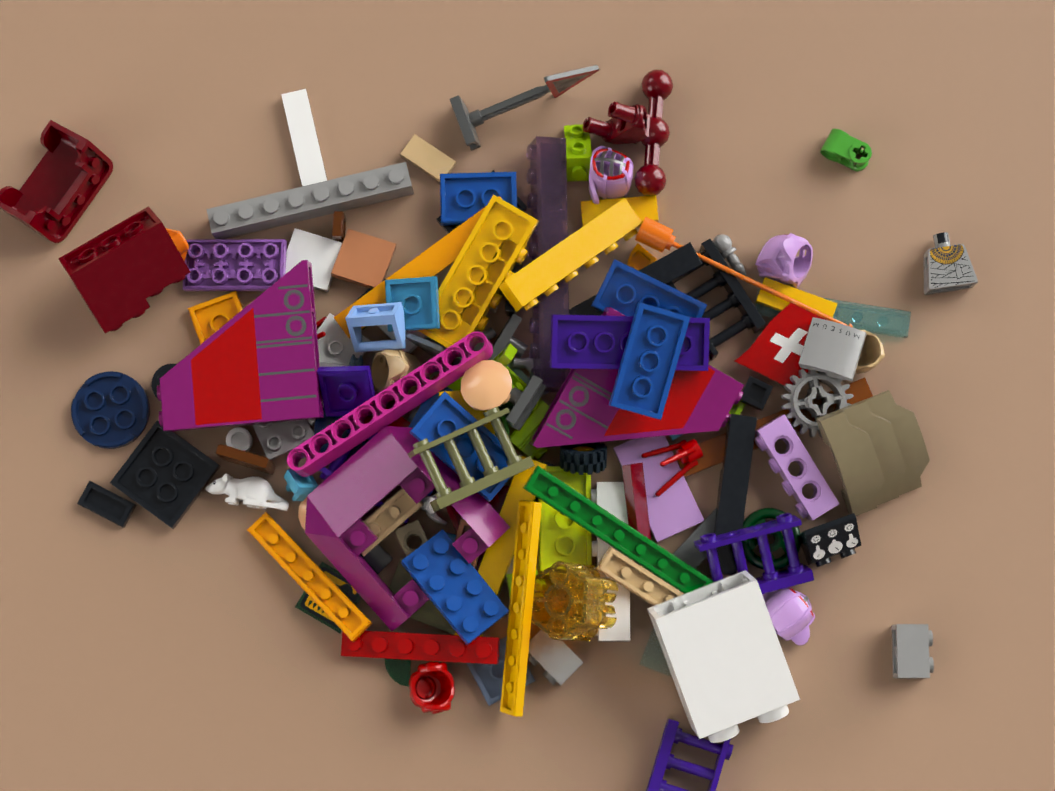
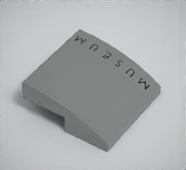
[798,317,866,381]

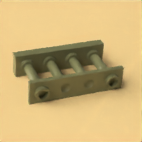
[408,407,535,512]

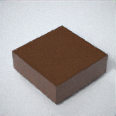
[332,211,346,243]

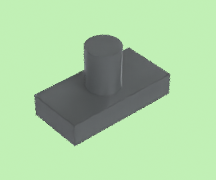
[488,314,528,360]

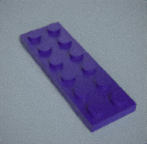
[550,314,710,371]

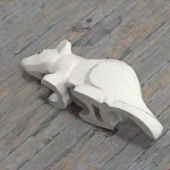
[205,474,289,511]

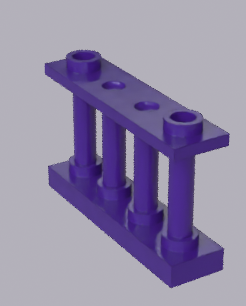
[694,513,814,594]
[646,719,733,791]

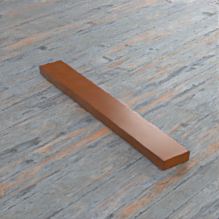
[674,378,873,478]

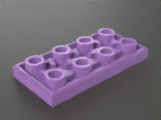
[183,239,287,291]

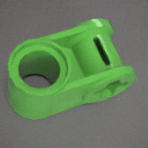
[820,128,872,171]

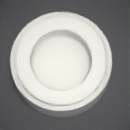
[226,427,253,452]

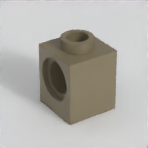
[394,520,428,557]

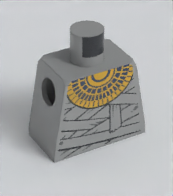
[923,232,978,295]

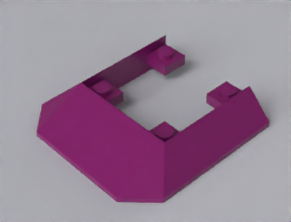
[305,426,510,631]

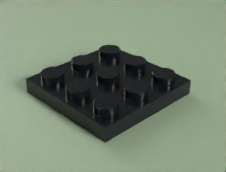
[110,420,221,529]

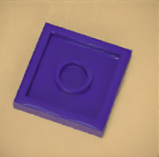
[317,366,375,417]

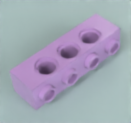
[754,414,839,520]

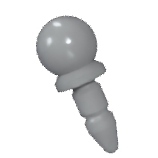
[712,234,746,276]

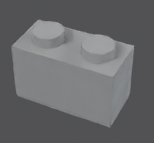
[892,624,934,679]
[528,625,584,686]

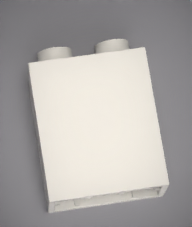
[647,570,800,743]

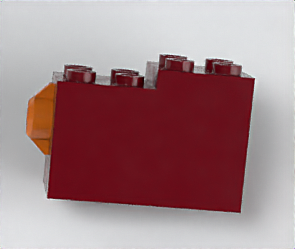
[58,206,190,334]

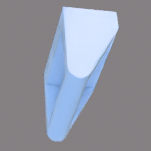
[345,302,406,353]

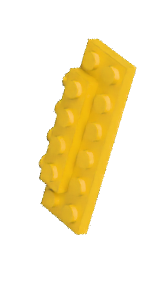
[418,194,539,348]

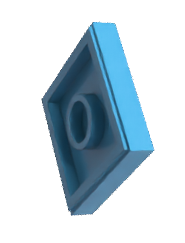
[385,276,440,332]

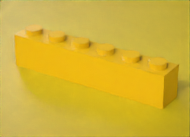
[499,198,642,312]

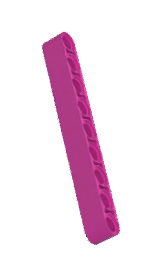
[287,332,493,477]

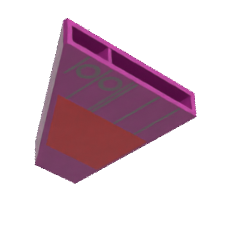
[157,260,324,432]
[529,307,744,448]

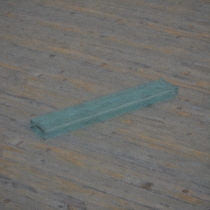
[755,288,911,338]

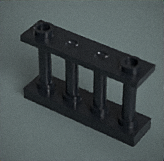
[669,239,766,360]

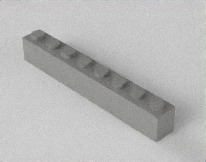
[206,162,414,239]

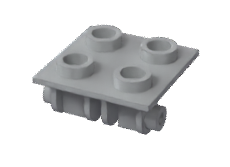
[252,420,314,460]

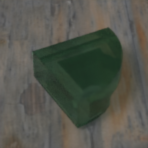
[385,659,412,687]

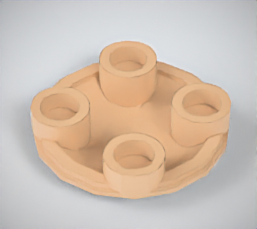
[461,360,512,410]

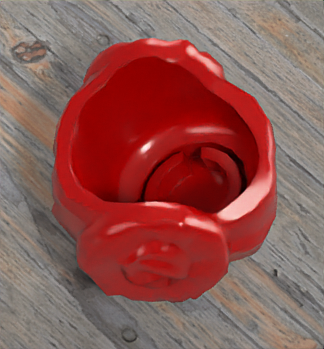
[409,662,455,714]

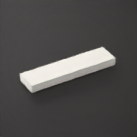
[281,89,327,186]

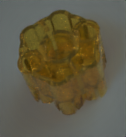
[531,561,618,642]

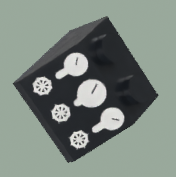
[799,513,861,567]

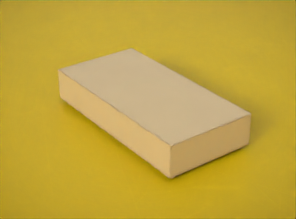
[400,134,456,182]

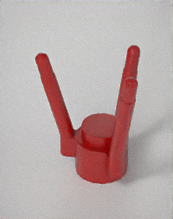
[641,439,703,497]

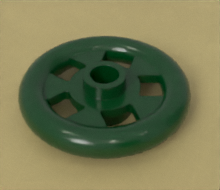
[742,508,801,570]

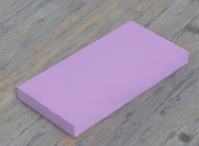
[613,436,704,543]

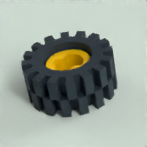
[560,442,607,475]

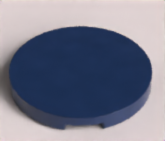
[71,371,150,449]

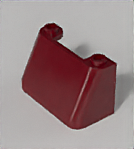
[0,120,113,243]

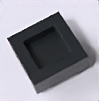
[740,376,773,411]

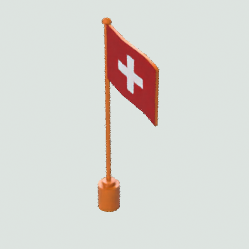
[635,217,853,385]

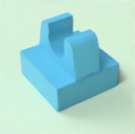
[283,469,319,501]

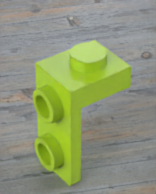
[564,124,592,182]

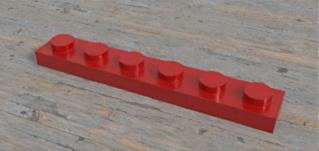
[341,631,500,664]

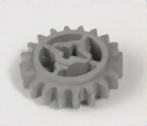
[781,369,854,438]

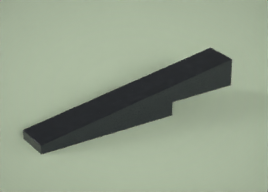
[709,414,757,576]

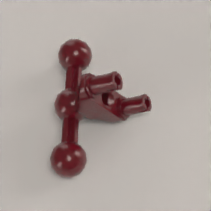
[582,70,673,196]

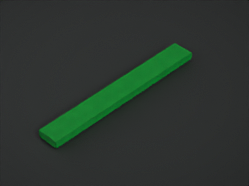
[523,466,713,594]

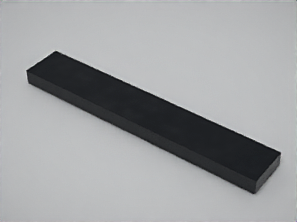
[560,242,703,315]

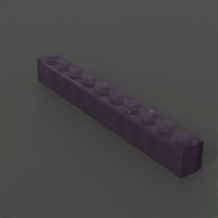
[527,136,570,392]

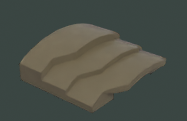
[816,390,930,516]

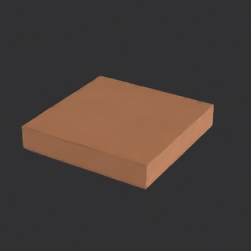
[331,229,396,289]

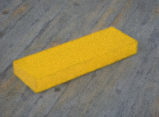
[580,195,659,227]
[755,277,838,318]

